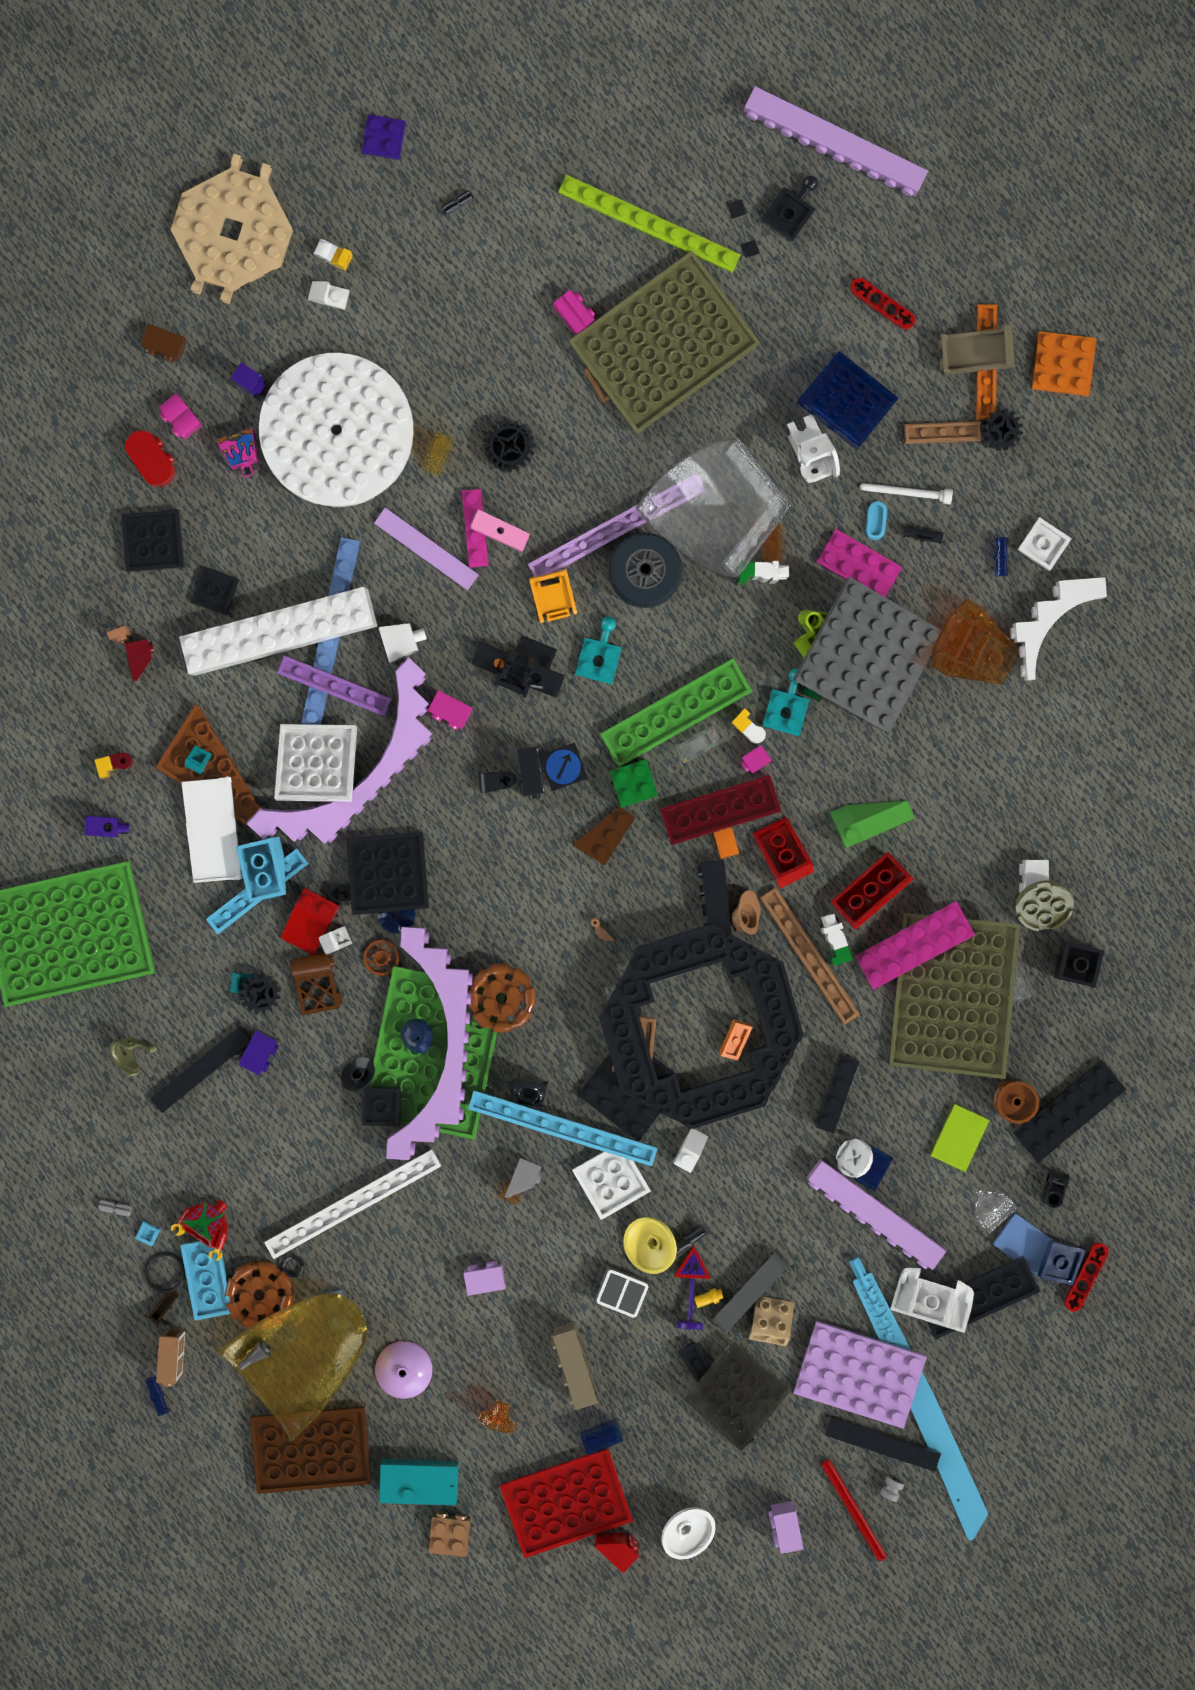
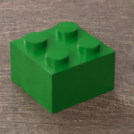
[610,759,658,808]

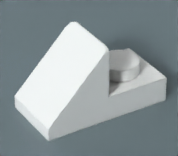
[308,281,350,310]
[319,926,352,954]

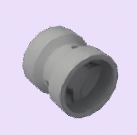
[880,1475,905,1502]

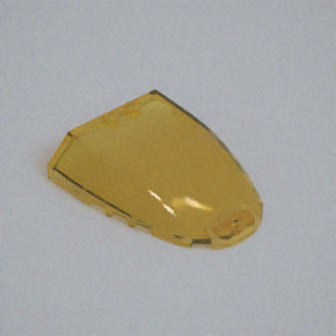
[217,1294,367,1442]

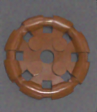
[467,963,536,1033]
[224,1260,294,1329]

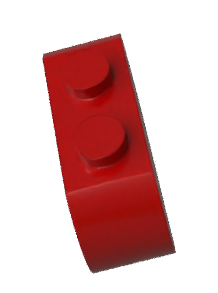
[125,431,176,487]

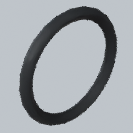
[145,1252,185,1293]

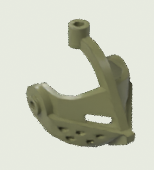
[109,1037,157,1076]

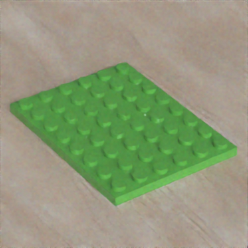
[0,861,156,1007]
[369,966,505,1140]

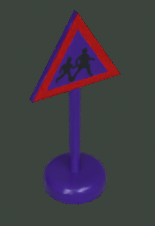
[674,1246,711,1330]

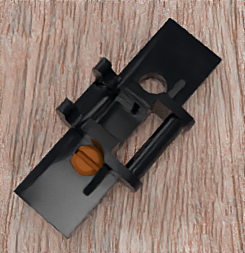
[472,641,565,698]

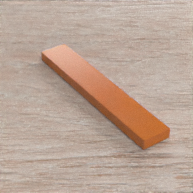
[976,304,997,421]

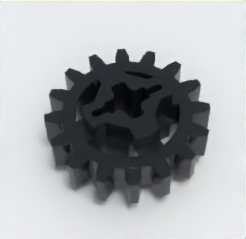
[980,409,1023,451]
[239,973,281,1015]

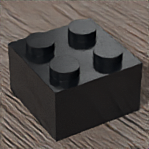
[1053,940,1105,988]

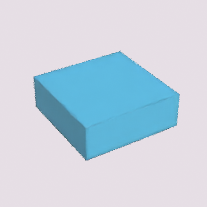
[135,1221,161,1246]

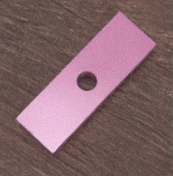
[470,510,530,552]

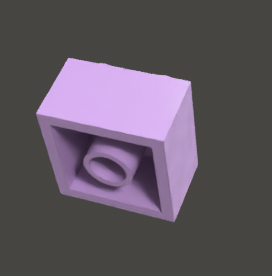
[768,1501,803,1554]

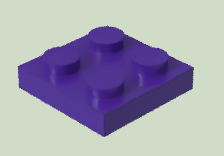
[362,114,406,160]

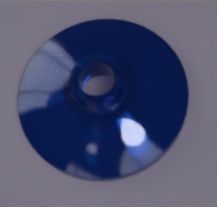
[377,910,416,934]

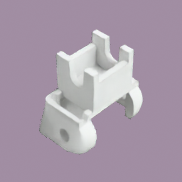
[787,414,840,483]

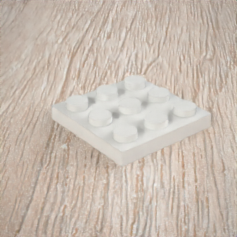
[572,1151,651,1220]

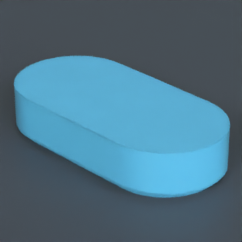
[865,501,887,540]

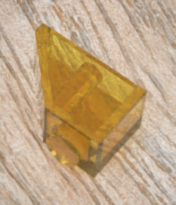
[422,431,455,477]

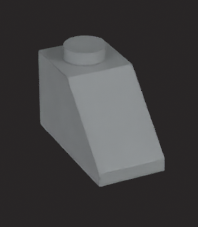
[504,1158,543,1198]

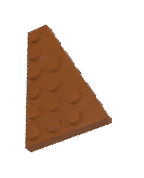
[156,704,261,829]

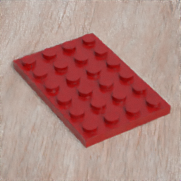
[500,1447,633,1559]

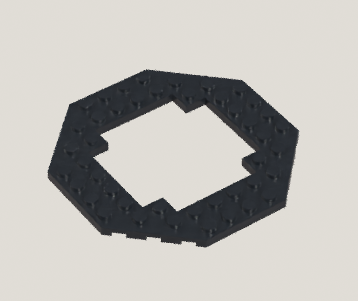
[599,923,804,1129]

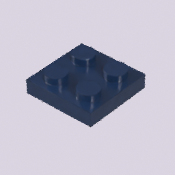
[1037,1240,1086,1285]

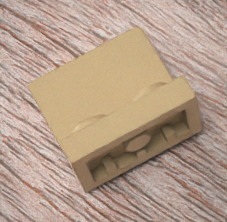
[749,1296,794,1346]

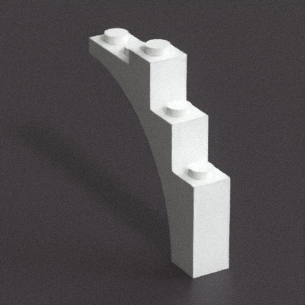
[1010,577,1107,681]

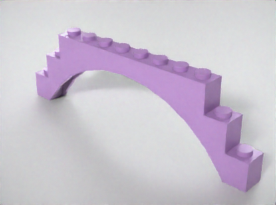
[247,657,432,844]
[386,926,473,1160]

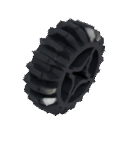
[483,420,535,473]

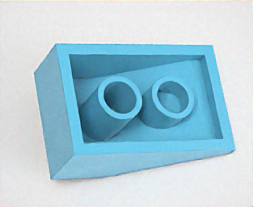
[236,837,286,903]

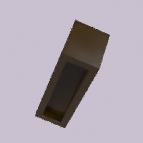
[148,1291,180,1325]

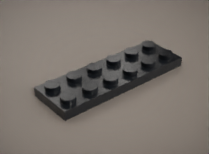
[1013,1060,1127,1163]
[927,1256,1041,1339]

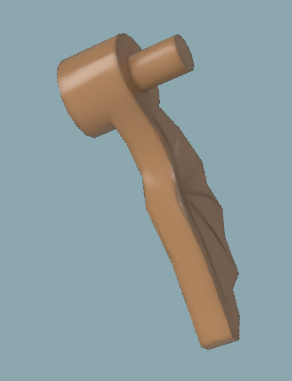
[591,917,615,942]

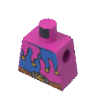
[217,428,259,478]

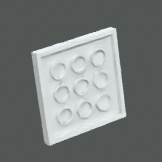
[274,724,357,802]

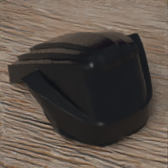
[507,1076,549,1106]

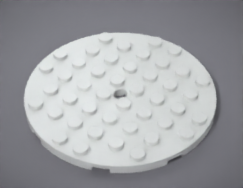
[259,353,413,507]

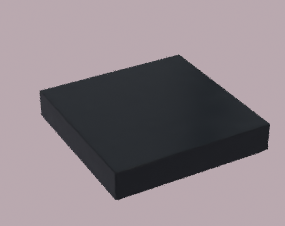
[190,567,240,615]
[361,1086,401,1126]

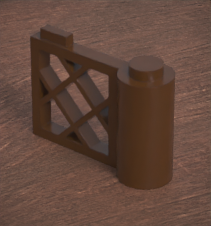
[290,953,343,1015]

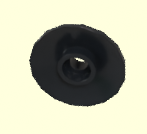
[341,1057,375,1092]

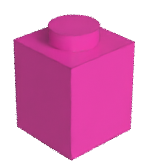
[740,745,772,774]

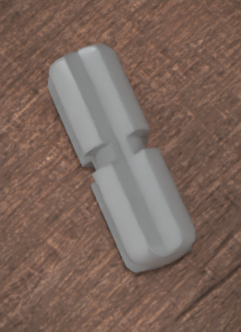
[98,1199,132,1217]

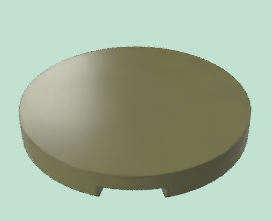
[1015,880,1074,931]

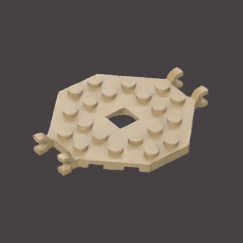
[171,154,293,304]

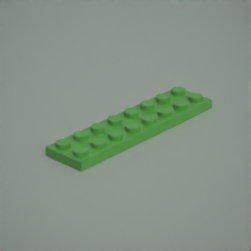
[600,658,753,767]

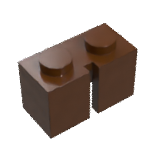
[140,324,187,363]

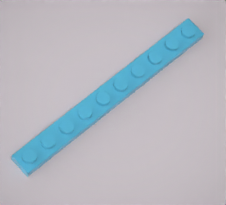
[468,1090,658,1166]

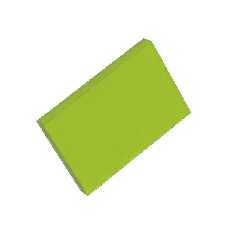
[930,1103,990,1172]

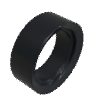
[283,1256,305,1278]

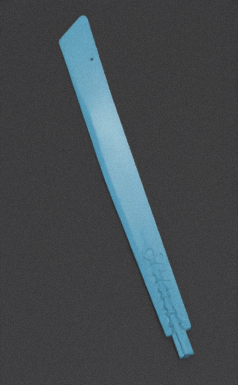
[849,1257,988,1540]

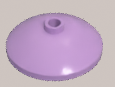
[375,1341,432,1399]

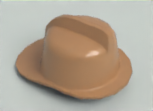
[731,890,761,935]

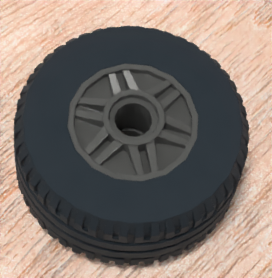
[609,533,682,608]

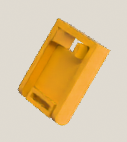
[529,569,577,623]

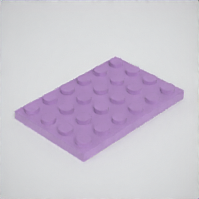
[793,1320,927,1429]

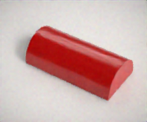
[830,852,914,930]

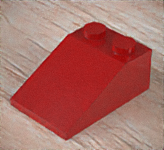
[752,817,814,889]
[281,887,341,955]

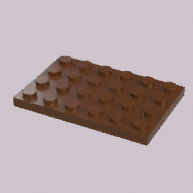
[250,1406,372,1494]

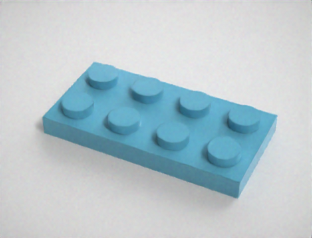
[180,1241,230,1320]

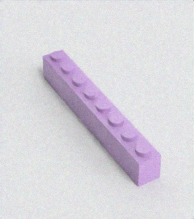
[807,1159,946,1270]

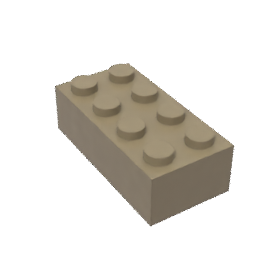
[550,1322,598,1410]

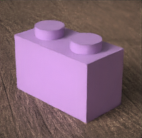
[464,1261,506,1296]

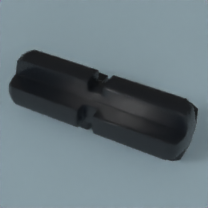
[442,190,473,216]

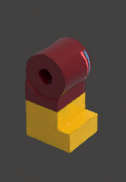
[95,753,134,779]

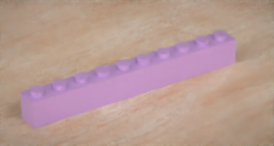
[744,86,928,197]

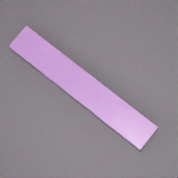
[374,508,479,591]

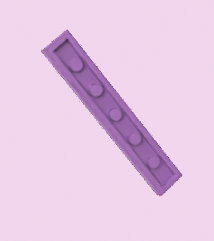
[277,655,392,716]

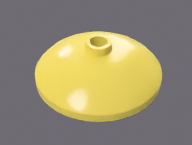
[624,1217,677,1274]

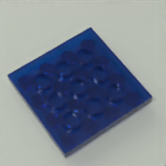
[796,351,899,450]

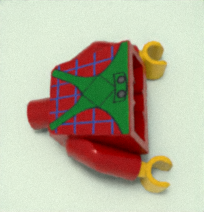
[171,1199,228,1261]

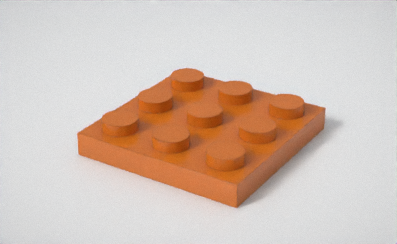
[1031,331,1096,396]

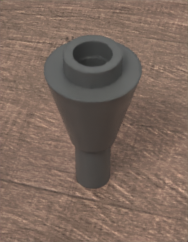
[238,1340,271,1370]

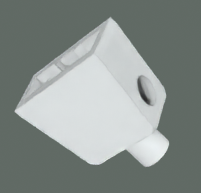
[379,623,427,664]

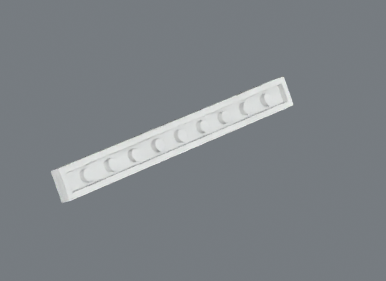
[264,1149,441,1259]

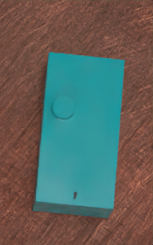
[380,1459,459,1505]

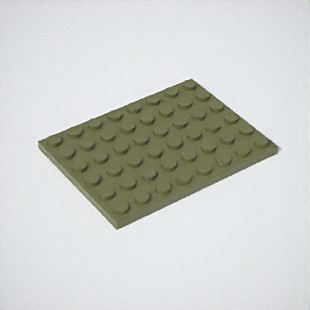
[568,251,761,435]
[889,913,1021,1079]

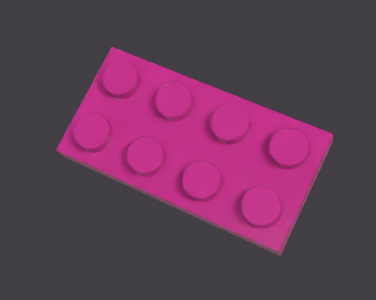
[817,529,902,597]

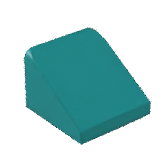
[185,745,212,774]
[230,973,254,994]

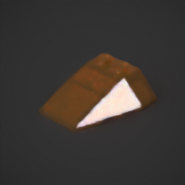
[932,599,1019,685]

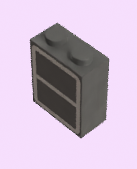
[591,1264,651,1320]

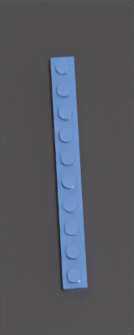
[301,537,360,725]

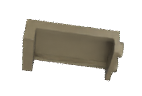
[938,325,1015,375]

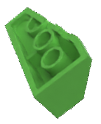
[829,801,915,848]

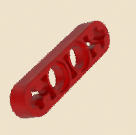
[850,278,915,330]
[1064,1242,1109,1312]

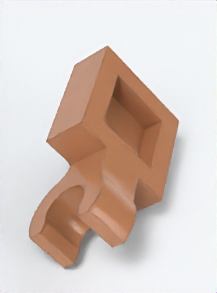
[107,626,131,645]

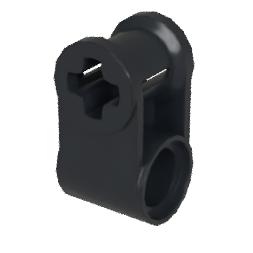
[478,771,516,793]
[1042,1169,1070,1208]

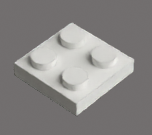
[1017,517,1072,571]

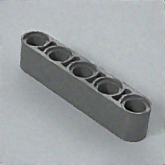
[711,1251,788,1332]

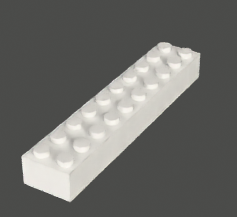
[179,587,377,676]

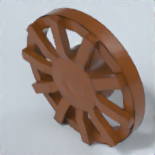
[363,940,400,976]

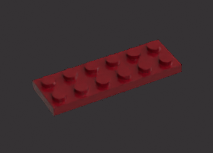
[660,775,781,846]

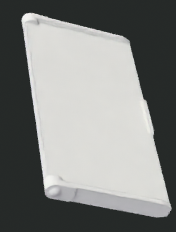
[182,776,243,883]

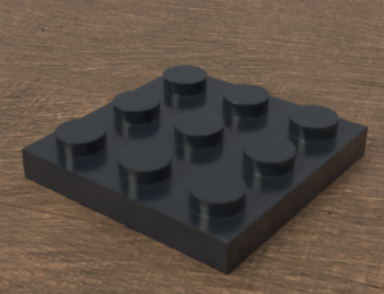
[121,510,185,572]

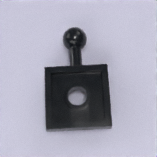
[761,175,818,242]

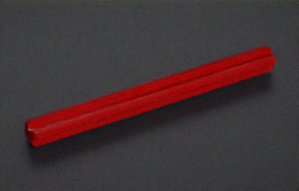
[821,1459,887,1562]

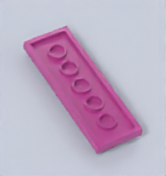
[855,901,976,990]

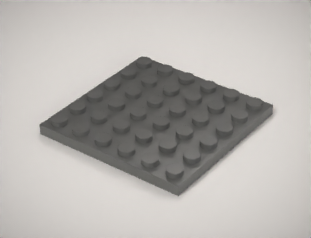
[793,577,944,733]

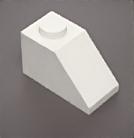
[673,1129,708,1173]

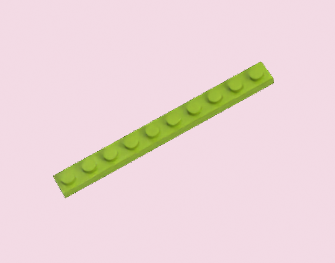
[558,174,741,273]

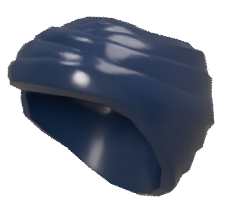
[400,1019,433,1054]

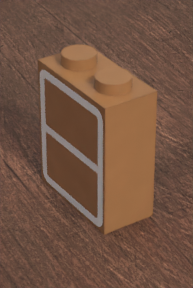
[156,1329,185,1387]

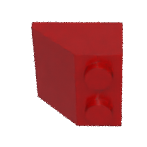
[595,1532,639,1573]

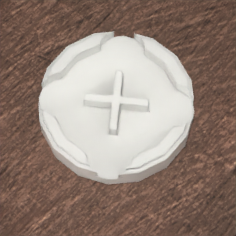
[836,1139,873,1178]

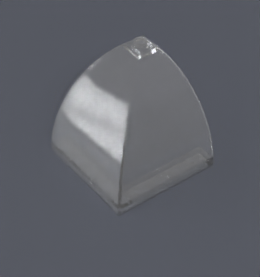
[636,438,791,578]

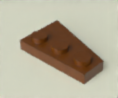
[573,807,635,866]

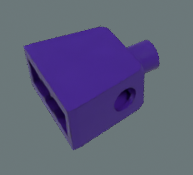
[85,816,130,837]

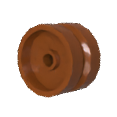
[993,1079,1039,1124]

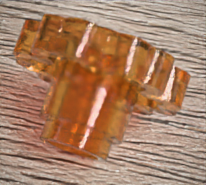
[477,1401,516,1434]

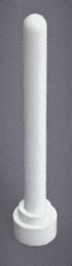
[860,483,953,505]

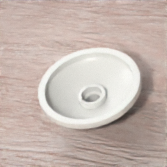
[661,1507,715,1559]

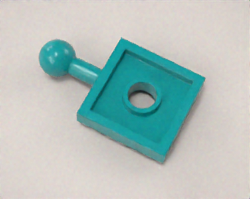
[575,616,622,684]
[762,668,810,736]

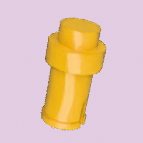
[694,1288,724,1308]

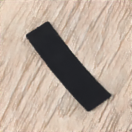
[728,200,760,258]

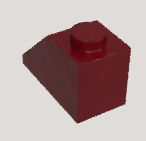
[124,638,154,682]

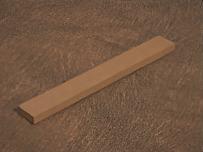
[759,887,860,1025]

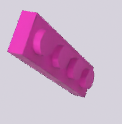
[462,489,489,568]

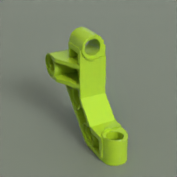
[793,609,828,658]

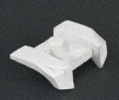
[890,1268,974,1333]

